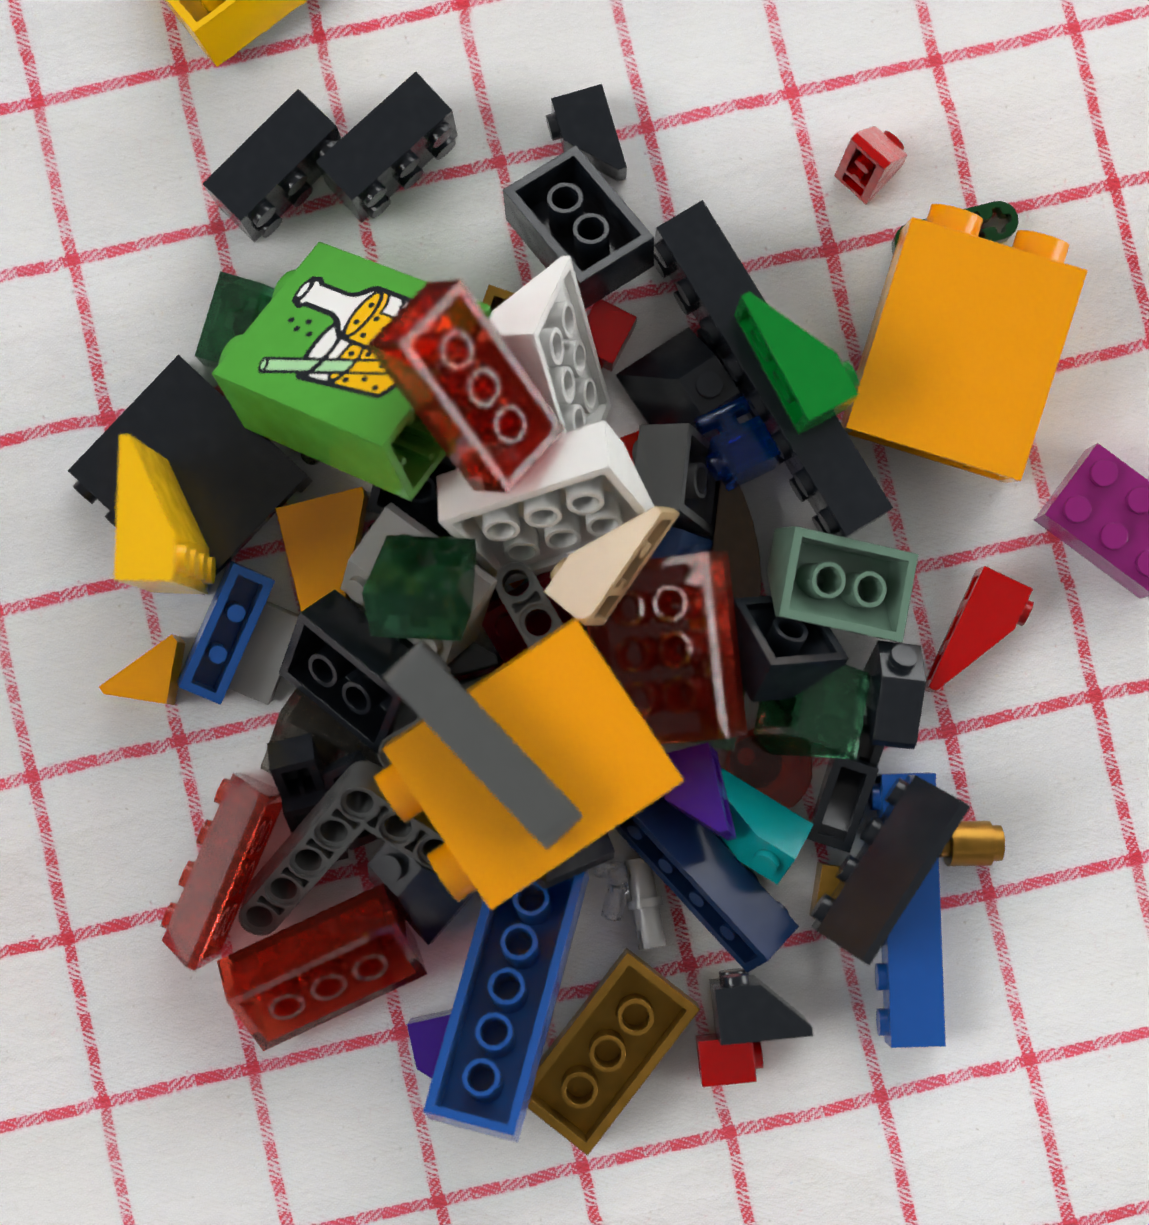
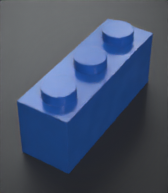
[176,561,275,705]

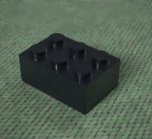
[316,71,458,223]
[202,89,341,243]
[503,145,654,309]
[279,590,418,755]

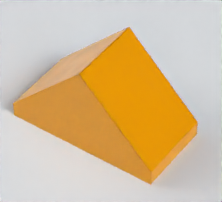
[99,634,185,705]

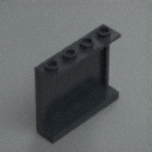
[68,354,313,595]

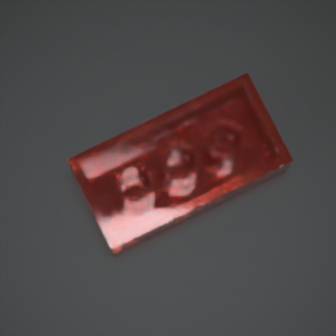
[366,279,565,493]
[217,883,428,1051]

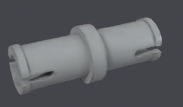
[624,858,667,950]

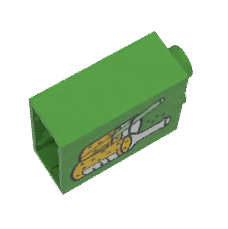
[212,241,493,501]

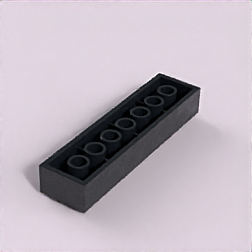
[654,200,893,538]

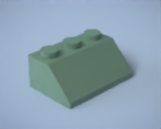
[767,526,919,643]

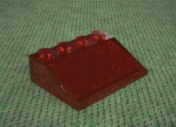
[587,552,748,744]
[161,773,282,971]

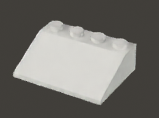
[479,256,611,450]
[437,420,654,585]

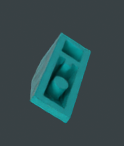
[719,768,814,885]

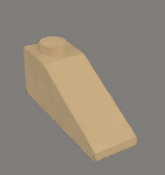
[544,506,680,625]

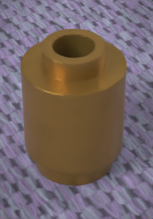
[939,821,1005,866]

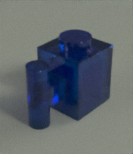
[695,396,781,491]

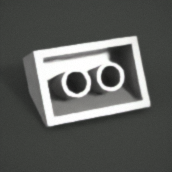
[341,503,497,665]

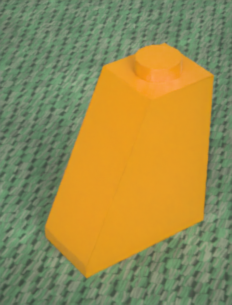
[276,487,369,611]

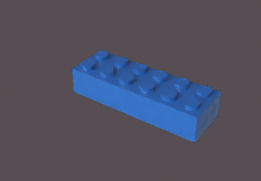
[423,870,589,1143]

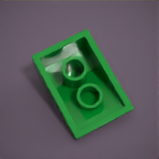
[734,292,860,435]

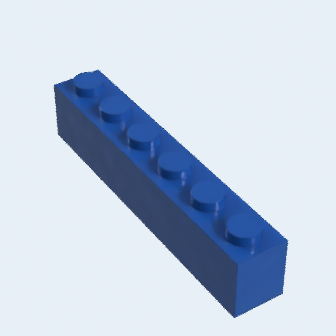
[869,772,946,1048]

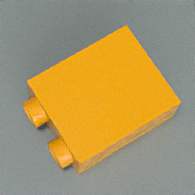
[841,204,1088,483]
[374,618,684,910]

